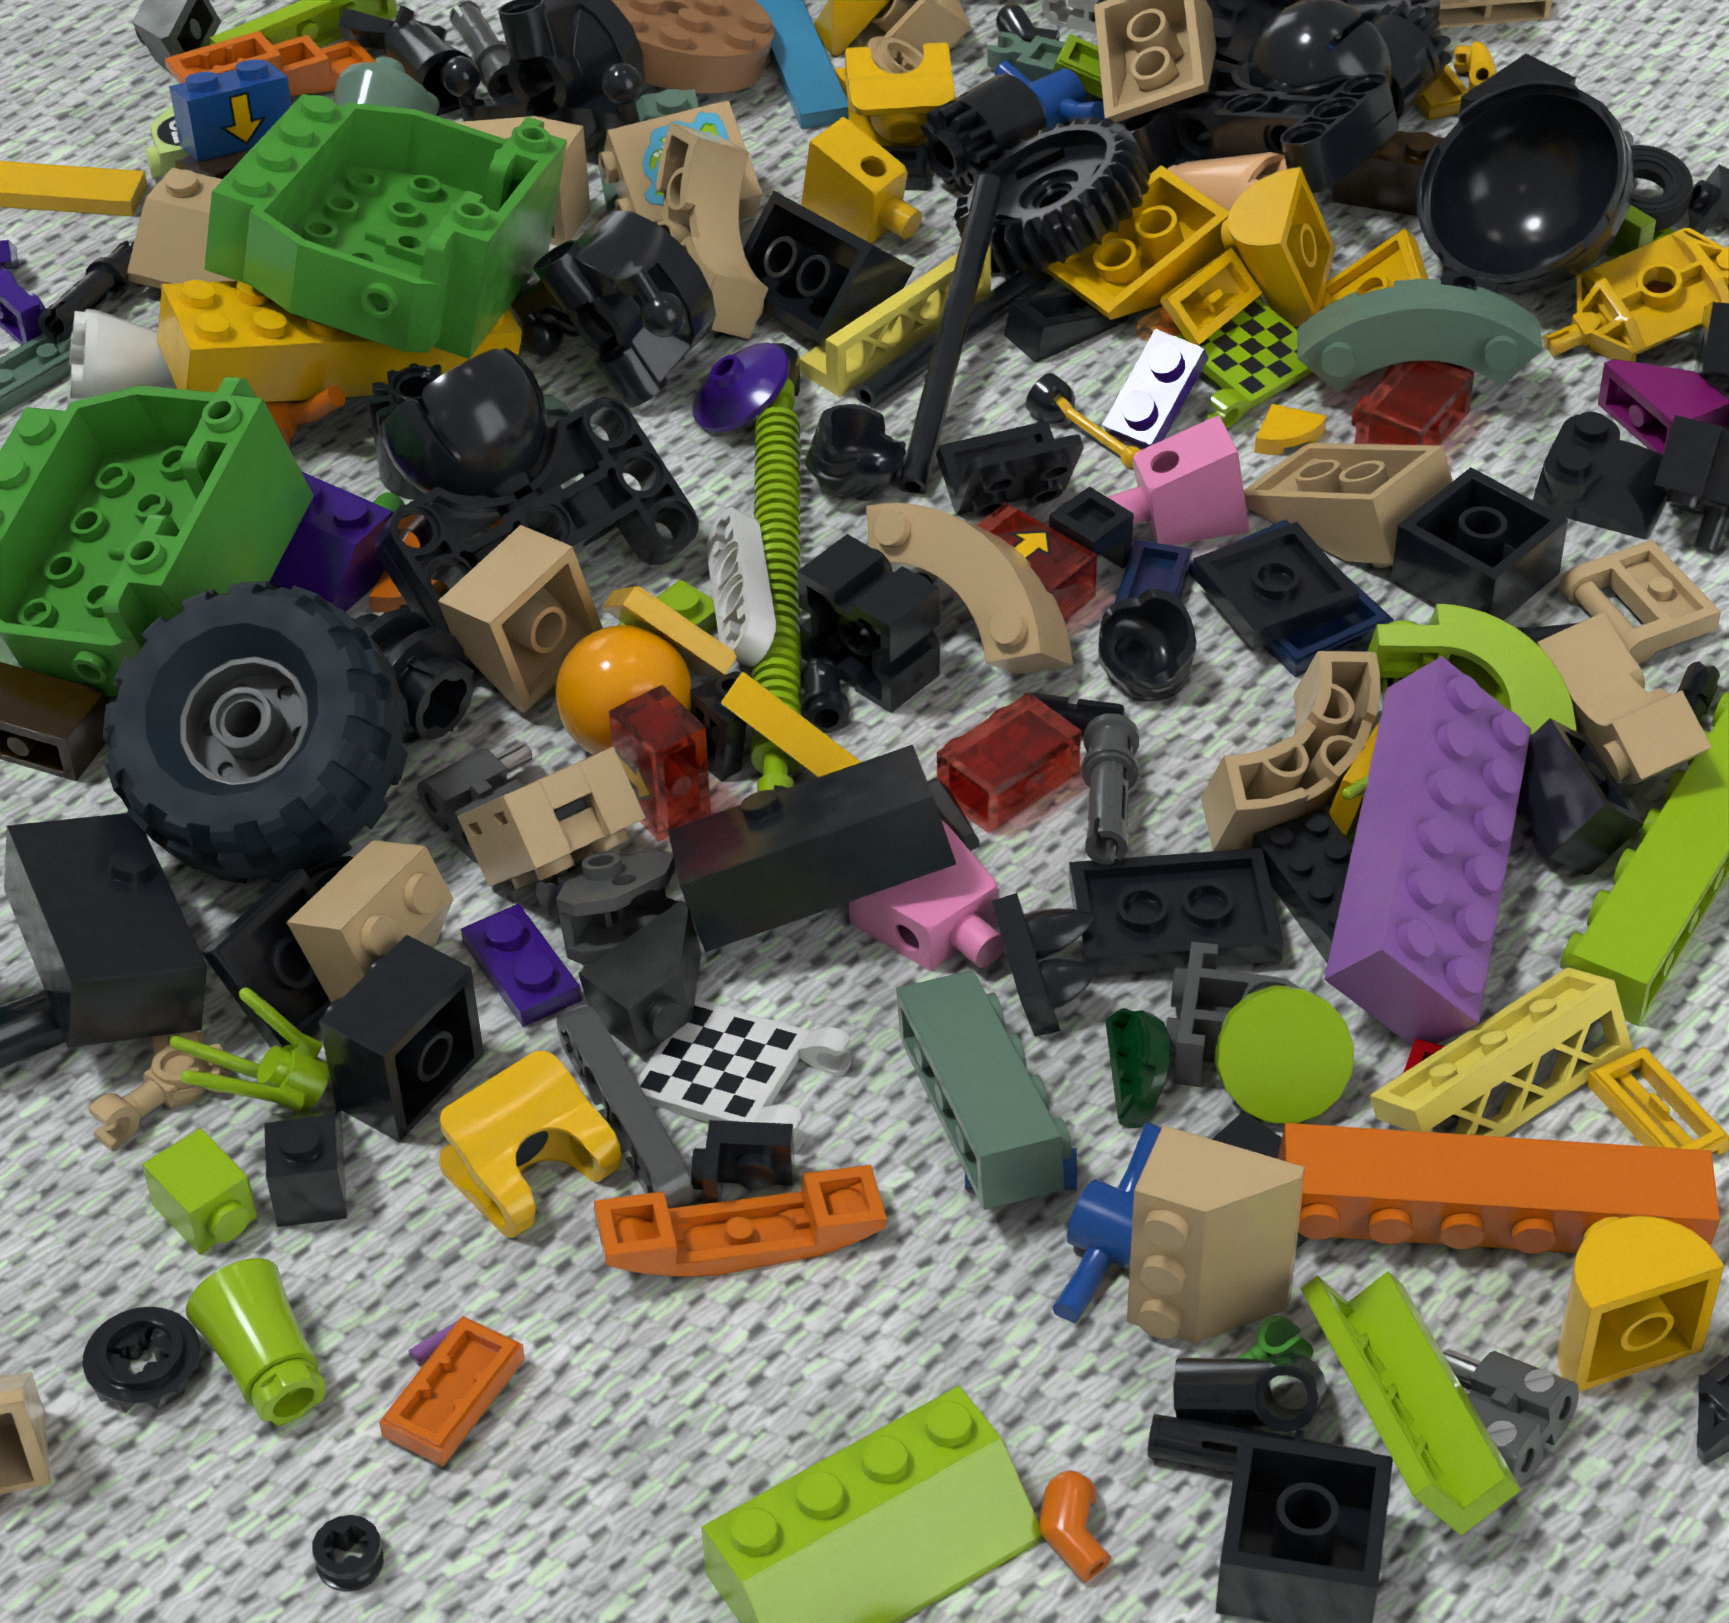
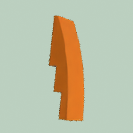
[165,31,375,96]

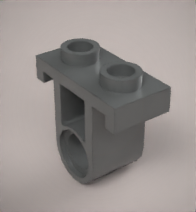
[1166,942,1299,1087]

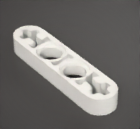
[706,507,776,667]

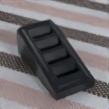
[1004,290,1129,362]

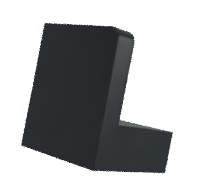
[1048,486,1134,570]

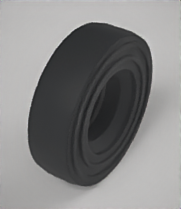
[1630,145,1693,231]

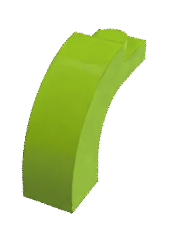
[1367,604,1577,737]

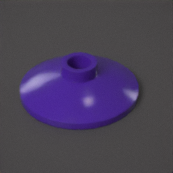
[692,343,790,433]

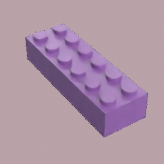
[1324,656,1531,1046]

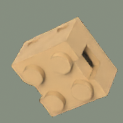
[457,747,646,890]

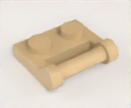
[1559,540,1721,664]

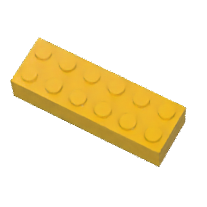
[157,280,522,402]

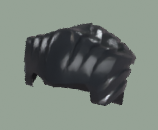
[805,404,906,501]
[1098,588,1197,701]

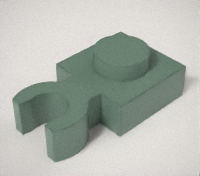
[987,32,1065,82]

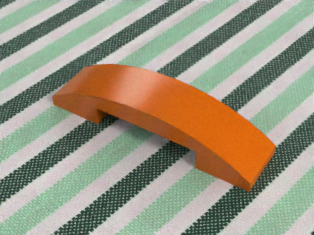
[594,1165,887,1277]

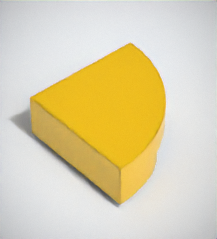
[1254,404,1327,455]

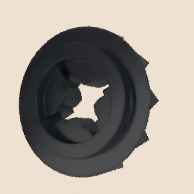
[83,1307,201,1412]

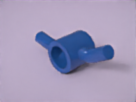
[994,60,1105,131]
[1053,1122,1162,1323]

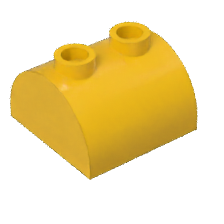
[1221,167,1336,326]
[1557,1216,1724,1392]

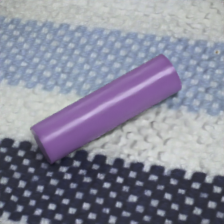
[408,1320,458,1365]

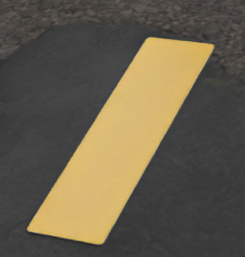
[721,672,861,777]

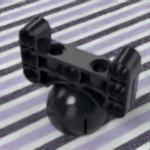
[1116,0,1399,193]
[375,348,699,674]

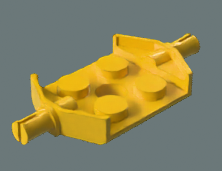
[1543,228,1729,362]

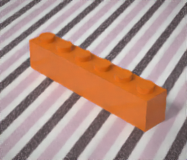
[1278,1123,1720,1254]

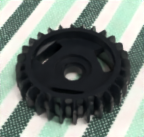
[954,117,1151,276]

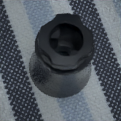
[383,20,476,116]

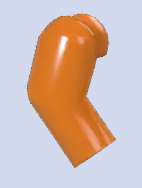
[1039,1470,1111,1582]

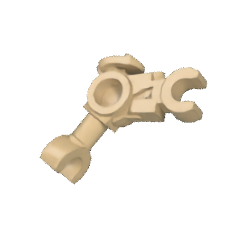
[89,1031,228,1151]

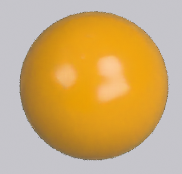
[555,625,693,762]

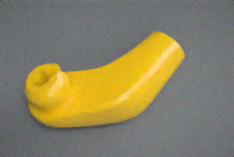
[1454,41,1497,91]

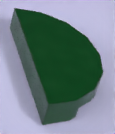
[1105,1008,1170,1129]

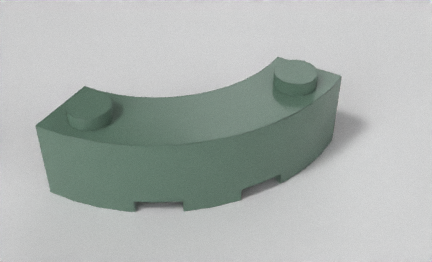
[1297,279,1543,393]

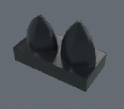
[992,893,1097,1036]

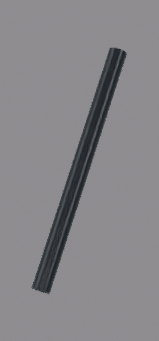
[898,174,1004,494]

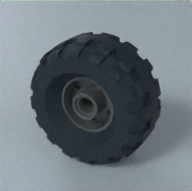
[103,581,410,884]

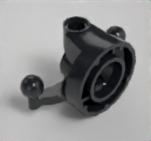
[440,0,645,141]
[511,210,716,408]

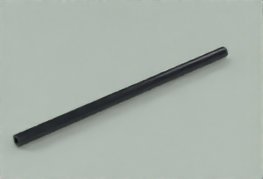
[855,158,1198,409]

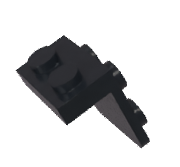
[936,420,1084,517]

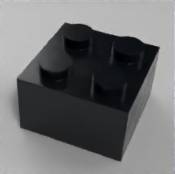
[1391,467,1568,621]
[319,935,484,1142]
[1215,1433,1393,1623]

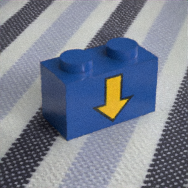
[169,59,292,162]

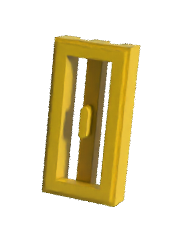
[1587,1046,1729,1155]

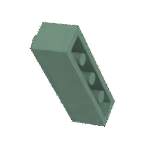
[896,970,1072,1210]

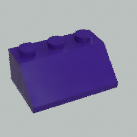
[270,471,393,612]

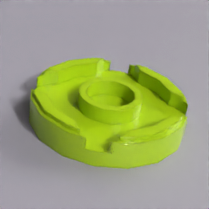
[1215,985,1354,1123]

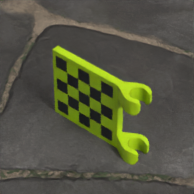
[1175,298,1314,429]

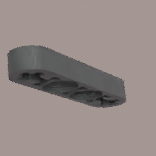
[557,1004,695,1209]

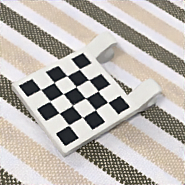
[636,999,852,1154]

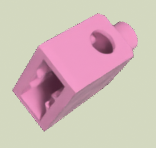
[1107,415,1250,546]
[848,821,1005,970]

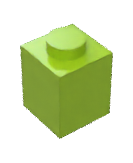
[142,1127,257,1255]

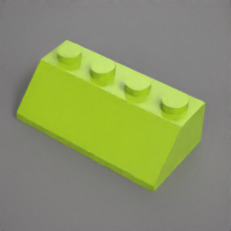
[701,1385,1044,1623]

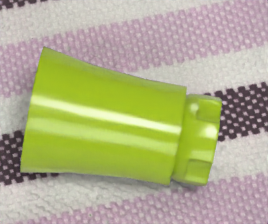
[186,1258,326,1426]

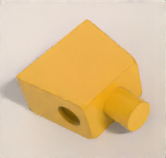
[801,117,922,244]

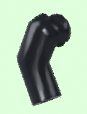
[996,4,1060,43]

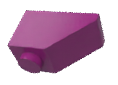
[1598,359,1729,455]

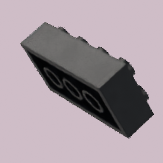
[1252,809,1353,964]

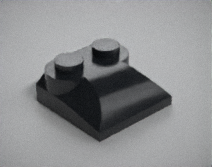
[1533,412,1666,540]

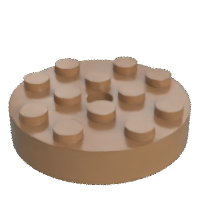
[611,0,774,94]

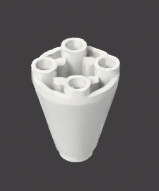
[67,309,177,407]

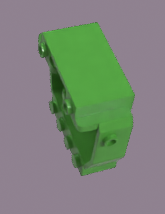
[204,93,567,359]
[0,377,314,697]

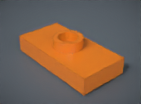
[379,1316,525,1466]

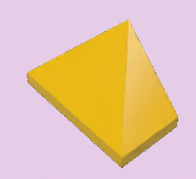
[814,0,890,56]
[1160,248,1263,345]

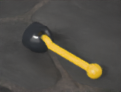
[1025,373,1140,469]

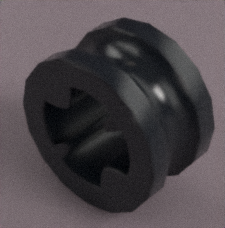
[312,1515,384,1592]

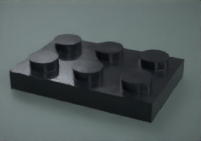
[1069,848,1284,975]

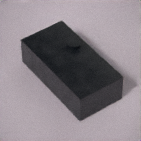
[668,744,956,952]
[4,813,207,1048]

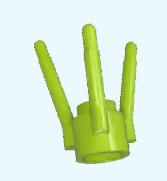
[170,988,329,1112]

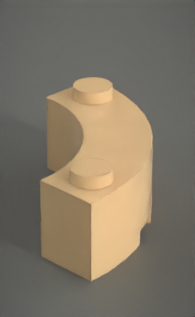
[655,122,768,339]
[866,503,1073,674]
[1537,611,1712,785]
[1201,651,1381,851]

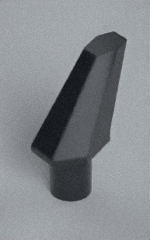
[928,778,979,851]

